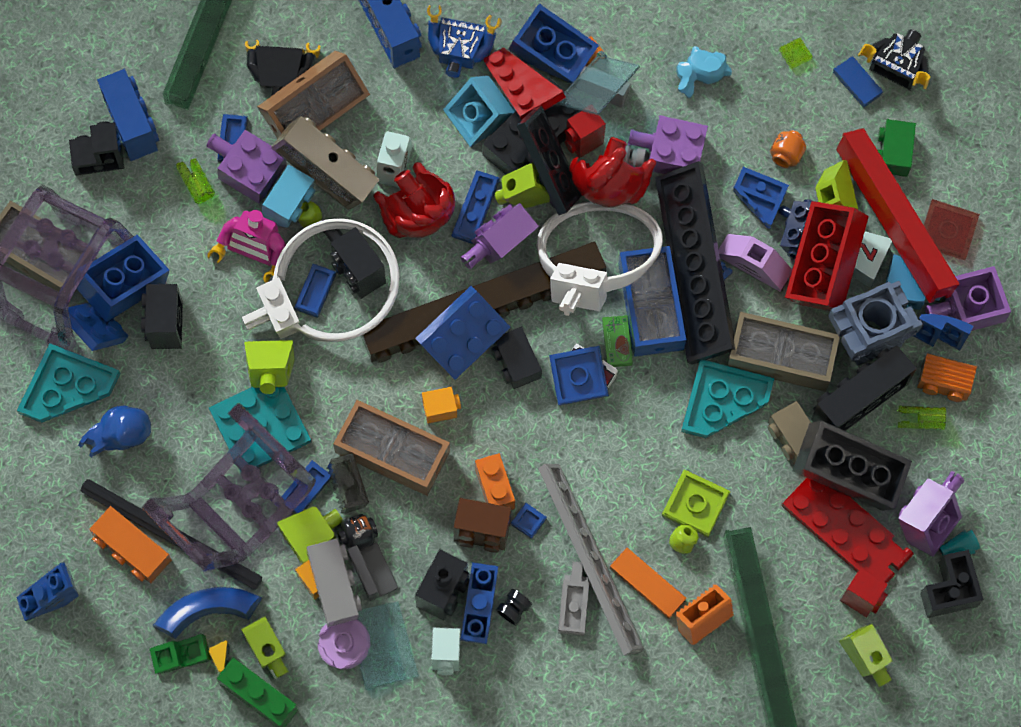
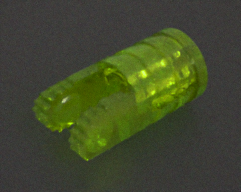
[176,158,215,204]
[898,405,946,430]

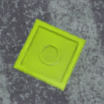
[662,469,731,538]

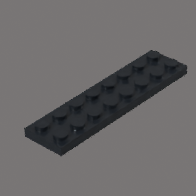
[655,161,735,365]

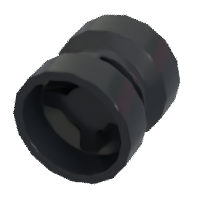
[496,589,532,626]

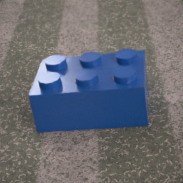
[97,69,160,162]
[74,234,170,322]
[416,286,510,380]

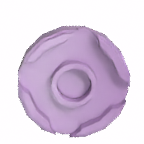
[318,619,370,670]

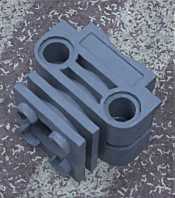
[828,281,923,366]

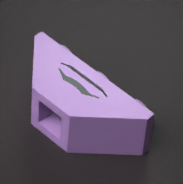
[718,234,792,292]

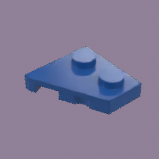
[733,167,789,229]

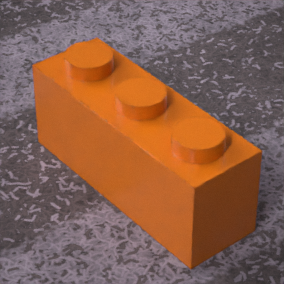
[89,506,172,583]

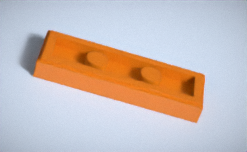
[610,548,686,619]

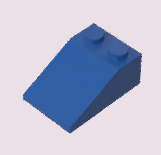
[508,3,599,84]

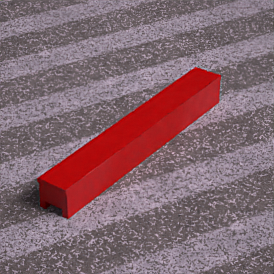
[836,128,960,303]

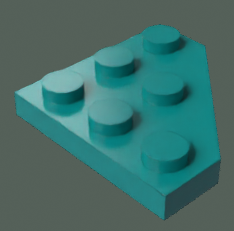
[17,344,121,423]
[681,360,775,439]

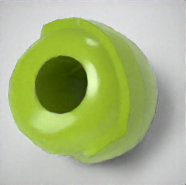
[298,201,322,228]
[669,525,699,554]

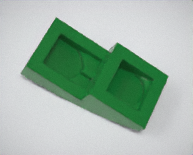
[149,634,211,674]

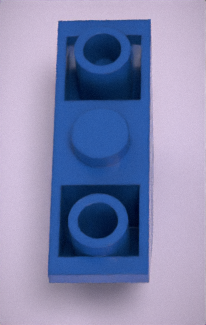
[17,563,79,621]
[460,563,498,644]

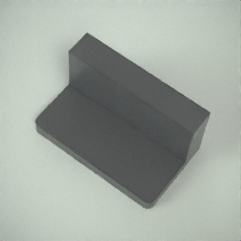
[347,543,398,601]

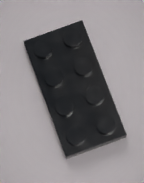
[516,106,582,216]

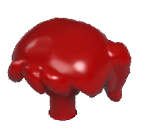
[570,137,657,208]
[373,162,455,238]

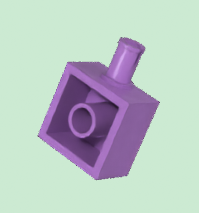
[628,115,708,174]
[206,130,287,204]
[460,203,539,269]
[925,266,1011,331]
[898,471,965,557]

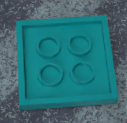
[209,387,312,475]

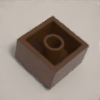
[453,498,511,553]

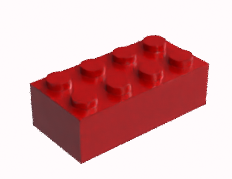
[785,201,869,311]

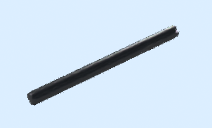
[80,479,263,590]

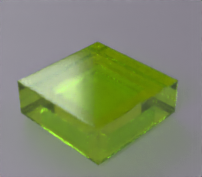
[779,37,813,69]

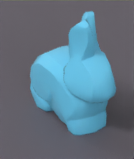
[676,46,732,98]

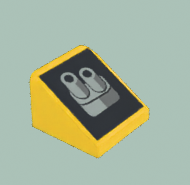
[209,640,230,673]

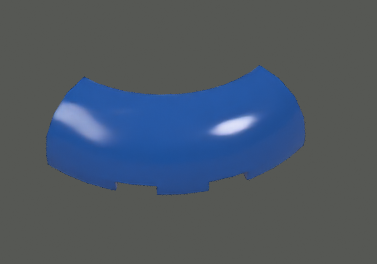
[153,587,262,640]

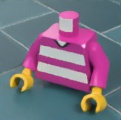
[207,210,286,283]

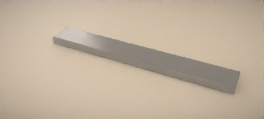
[538,464,644,656]

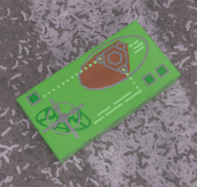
[602,315,633,367]

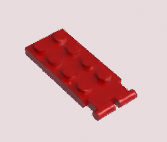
[781,478,914,583]

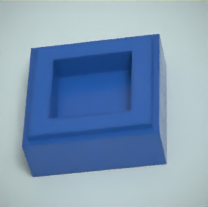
[511,503,547,539]

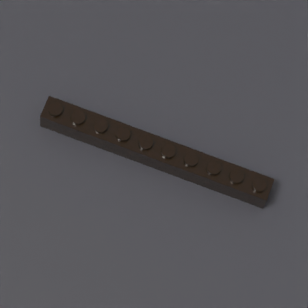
[361,241,607,363]

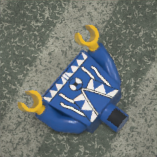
[427,4,502,78]

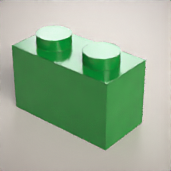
[877,119,916,177]

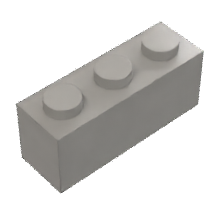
[307,538,362,627]

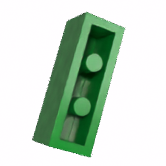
[216,657,299,727]

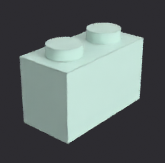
[432,628,460,675]

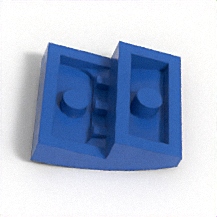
[913,314,974,351]

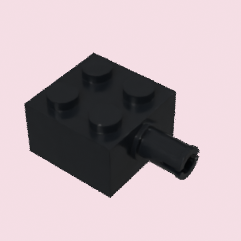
[322,227,386,299]
[415,549,470,621]

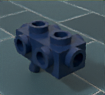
[778,199,813,259]

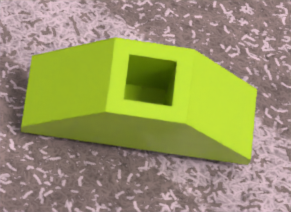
[815,160,859,210]

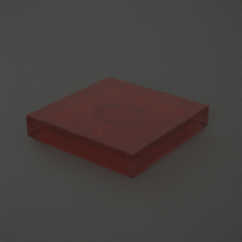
[924,199,980,260]

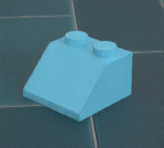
[443,76,515,147]
[262,164,316,228]

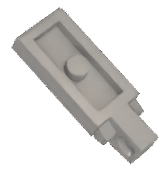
[558,561,589,636]

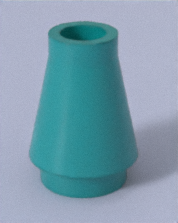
[939,530,980,556]

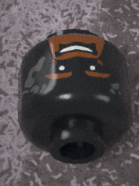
[337,514,378,550]

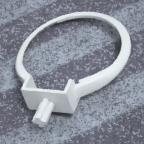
[537,201,663,316]
[242,219,400,342]

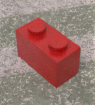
[565,105,606,158]
[840,567,888,618]

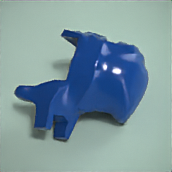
[78,405,151,458]

